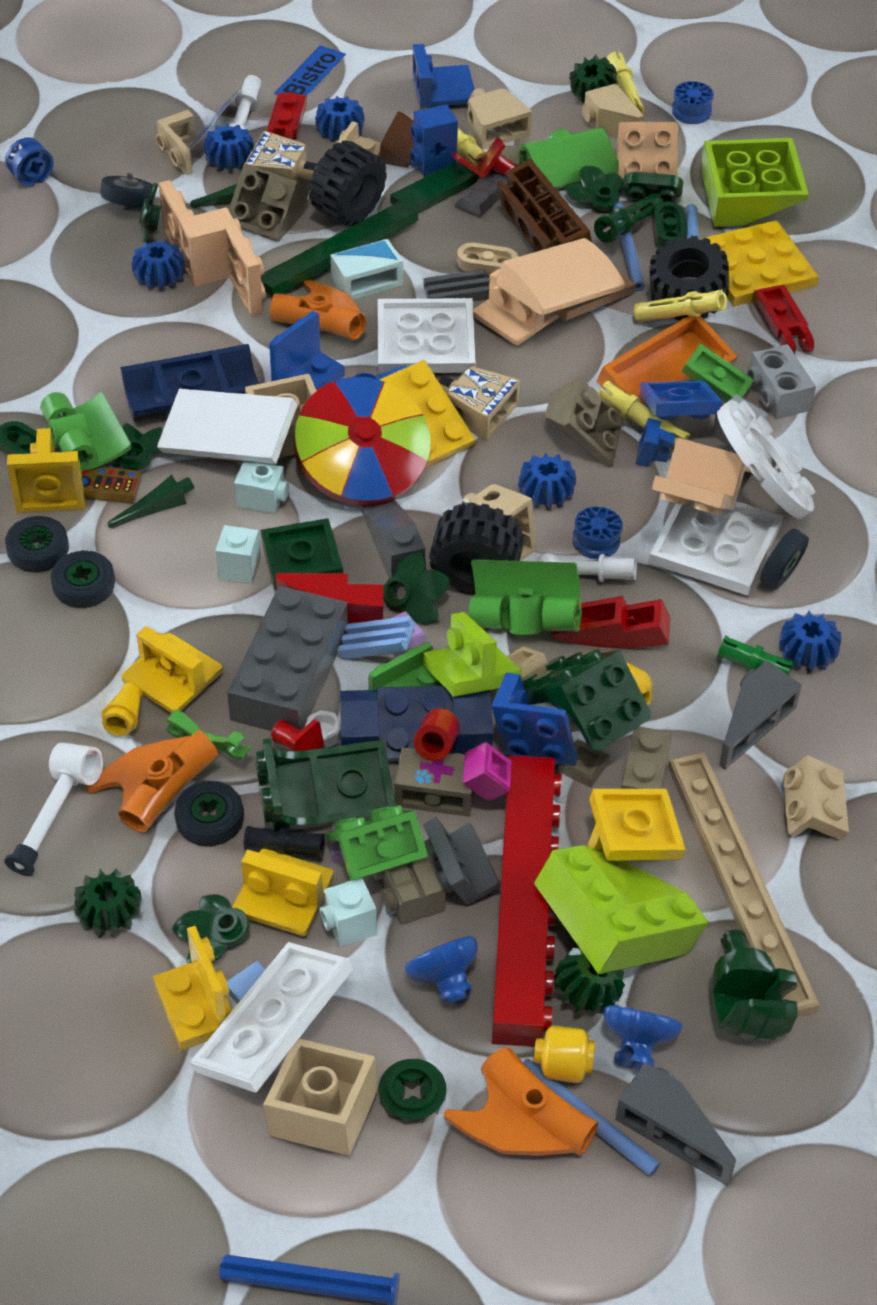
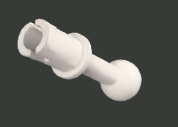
[229,75,262,129]
[536,553,637,582]

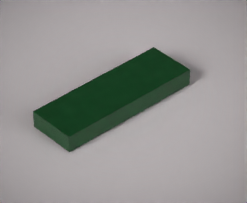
[390,161,478,213]

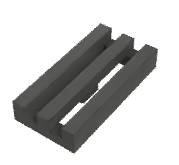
[423,269,489,301]

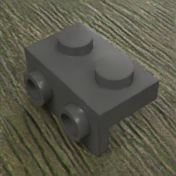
[423,817,500,905]

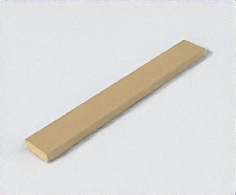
[668,752,820,1017]

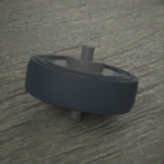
[100,173,153,210]

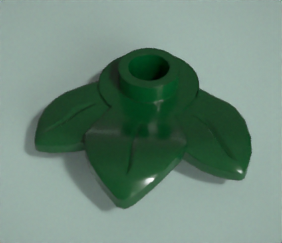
[565,166,623,213]
[139,182,161,243]
[113,423,163,471]
[383,553,451,623]
[172,894,250,964]

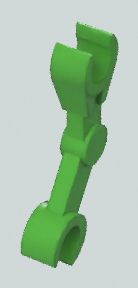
[166,710,252,760]

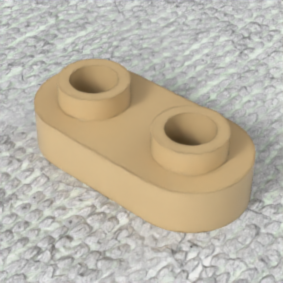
[457,243,519,275]

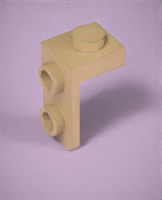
[156,110,196,175]

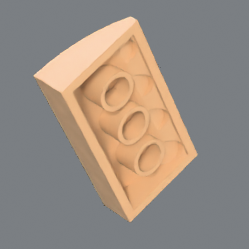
[496,238,625,316]

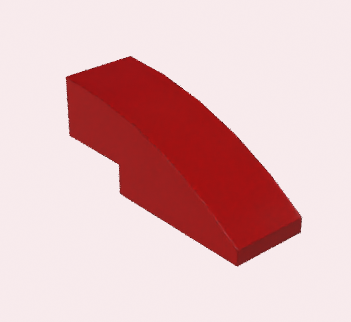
[276,573,384,624]
[552,596,671,648]

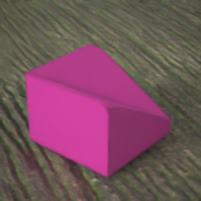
[463,742,511,801]

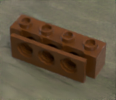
[497,159,592,252]

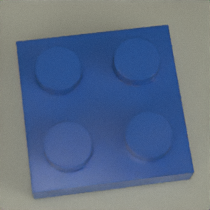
[640,380,722,420]

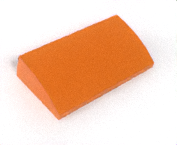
[596,316,738,408]

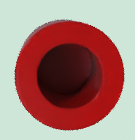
[414,708,460,761]

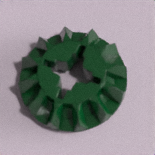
[379,1059,446,1123]

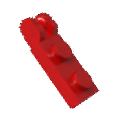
[267,93,307,140]
[753,284,815,354]

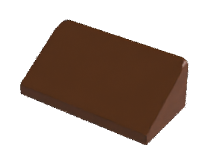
[380,111,414,168]

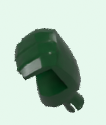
[711,930,798,1042]

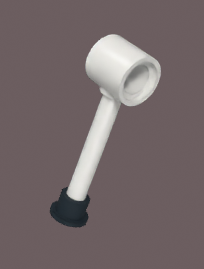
[4,742,103,876]

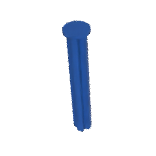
[219,1255,400,1305]

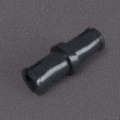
[243,826,325,858]

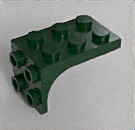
[522,649,651,751]
[256,738,396,831]

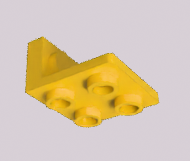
[153,926,231,1051]

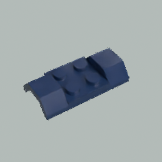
[120,344,262,419]
[340,686,493,763]

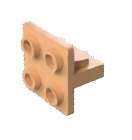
[615,122,678,180]
[473,269,559,345]

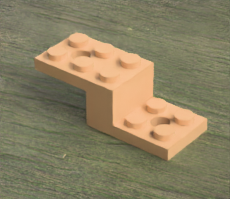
[158,180,266,316]
[652,438,752,515]

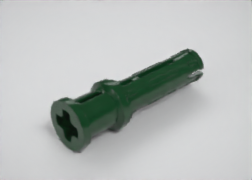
[594,193,663,243]

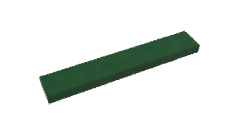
[261,202,419,296]

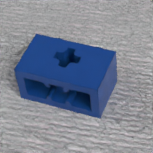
[410,104,458,177]

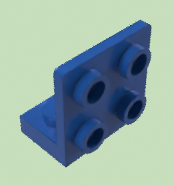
[412,44,475,108]
[269,311,345,391]
[491,673,578,766]

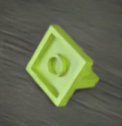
[423,612,522,697]

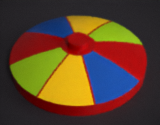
[294,377,431,506]

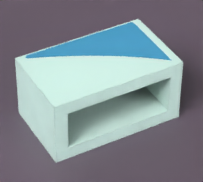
[330,239,403,300]

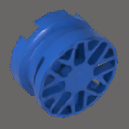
[672,81,714,124]
[5,137,54,186]
[572,506,623,559]

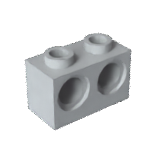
[747,344,816,419]

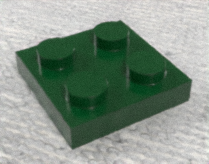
[260,518,343,590]

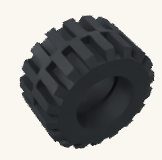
[309,140,387,226]
[649,236,729,320]
[429,503,524,595]

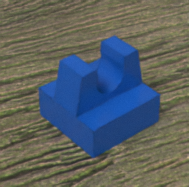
[636,418,675,467]

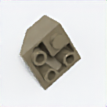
[229,163,310,241]
[545,378,623,467]

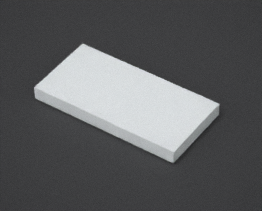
[157,389,298,464]
[190,942,354,1093]

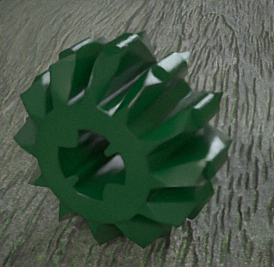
[569,54,618,103]
[73,868,142,938]
[554,947,625,1017]

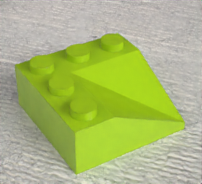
[701,138,809,227]
[534,845,709,974]

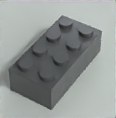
[227,586,348,731]

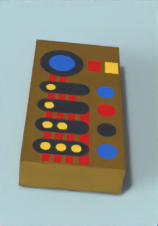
[81,466,142,504]

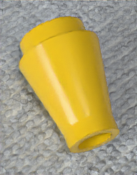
[101,683,143,736]

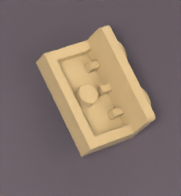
[783,755,849,840]

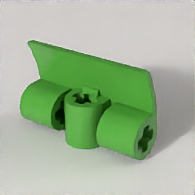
[518,127,618,190]
[40,392,131,471]
[469,560,582,635]

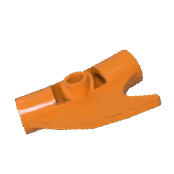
[270,280,366,340]
[85,730,219,833]
[444,1047,599,1156]

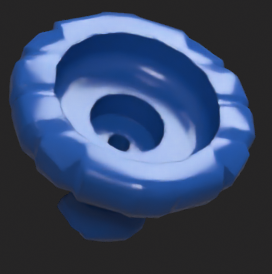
[404,936,478,1004]
[604,1005,682,1069]

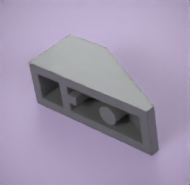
[362,500,425,578]
[719,661,801,770]
[615,1062,736,1186]

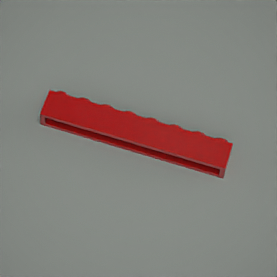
[492,755,562,1047]

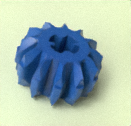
[315,95,365,142]
[204,124,254,172]
[131,239,185,290]
[518,452,577,509]
[779,610,842,672]

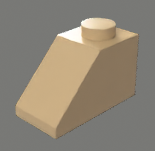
[582,84,643,137]

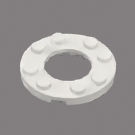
[717,400,815,519]

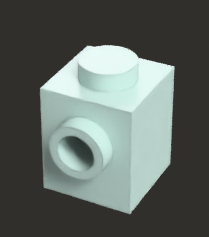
[234,461,289,514]
[215,525,261,584]
[320,878,377,948]

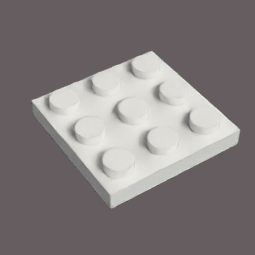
[378,298,476,373]
[649,500,783,596]

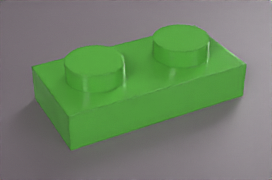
[681,343,754,403]

